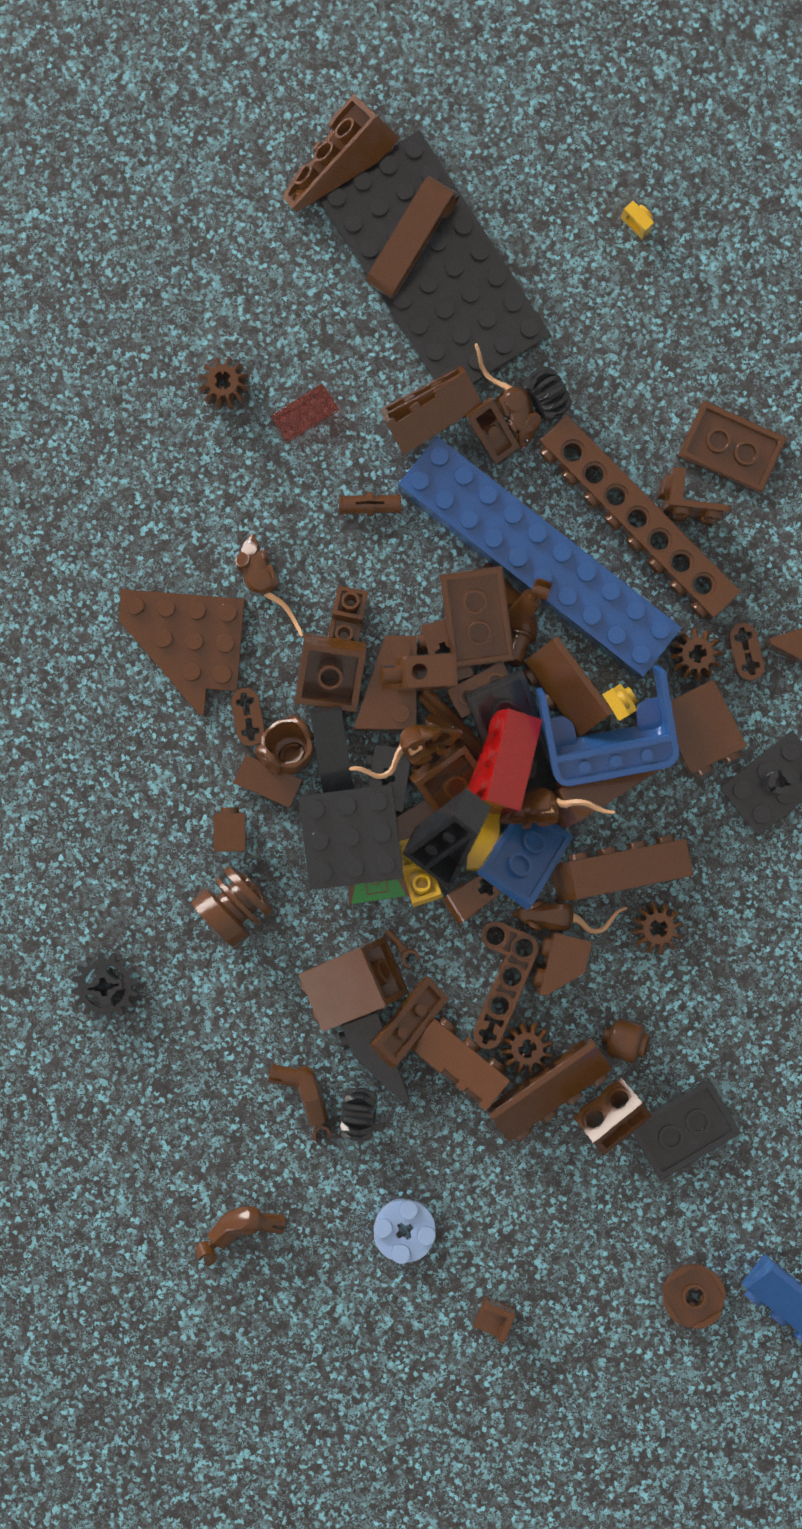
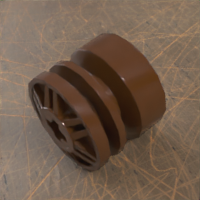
[191,865,274,949]

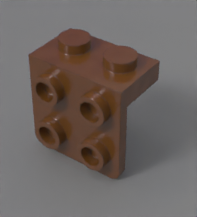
[657,467,732,525]

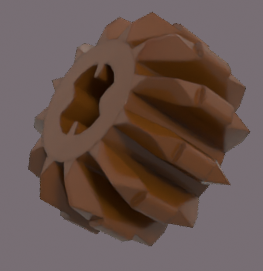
[198,357,250,410]
[669,628,723,682]
[630,902,684,955]
[500,1021,553,1074]

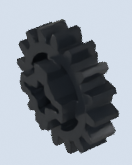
[71,952,140,1020]

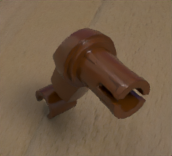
[504,578,553,667]
[268,1063,331,1143]
[196,1206,286,1266]

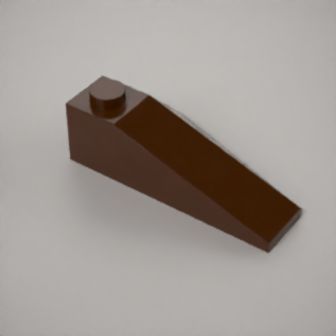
[282,94,400,212]

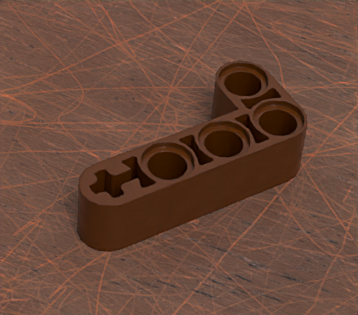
[366,176,460,299]
[472,921,539,1049]

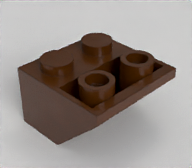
[531,931,592,996]

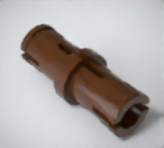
[339,492,401,517]

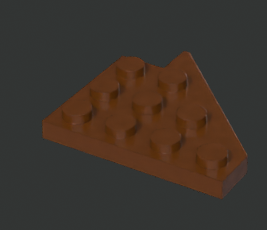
[119,589,245,716]

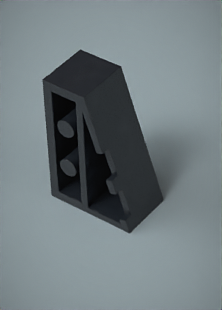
[402,788,491,891]

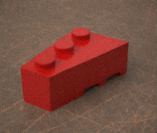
[467,709,542,814]

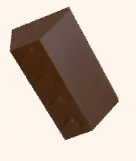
[487,1036,612,1142]

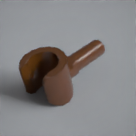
[384,929,420,968]

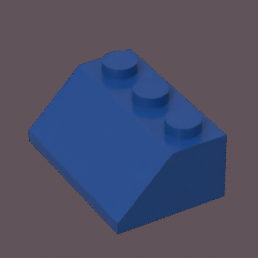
[741,1254,802,1342]

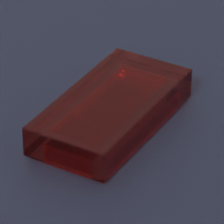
[271,383,339,444]

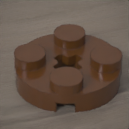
[662,1263,726,1329]

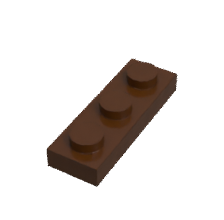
[369,976,449,1068]

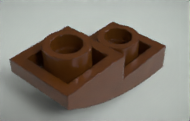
[328,585,368,642]

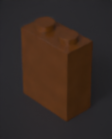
[671,679,747,777]

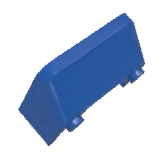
[535,665,679,786]

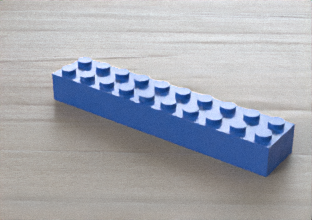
[398,436,682,680]

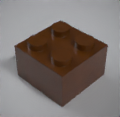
[294,633,366,712]

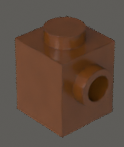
[213,807,247,852]

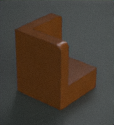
[473,1295,515,1344]

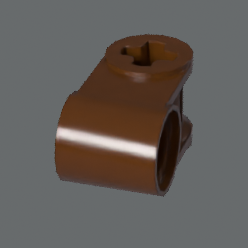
[441,875,500,925]

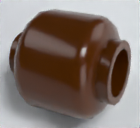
[602,1018,650,1063]

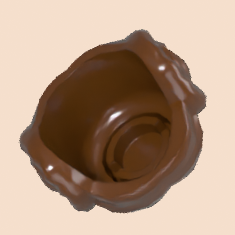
[254,715,315,775]

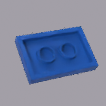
[477,823,574,910]

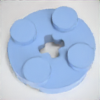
[374,1198,436,1264]

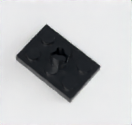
[719,730,802,836]

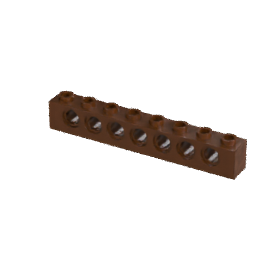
[538,415,741,621]

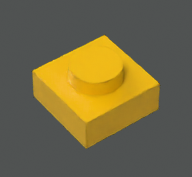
[621,201,654,240]

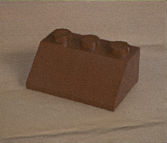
[523,636,613,737]

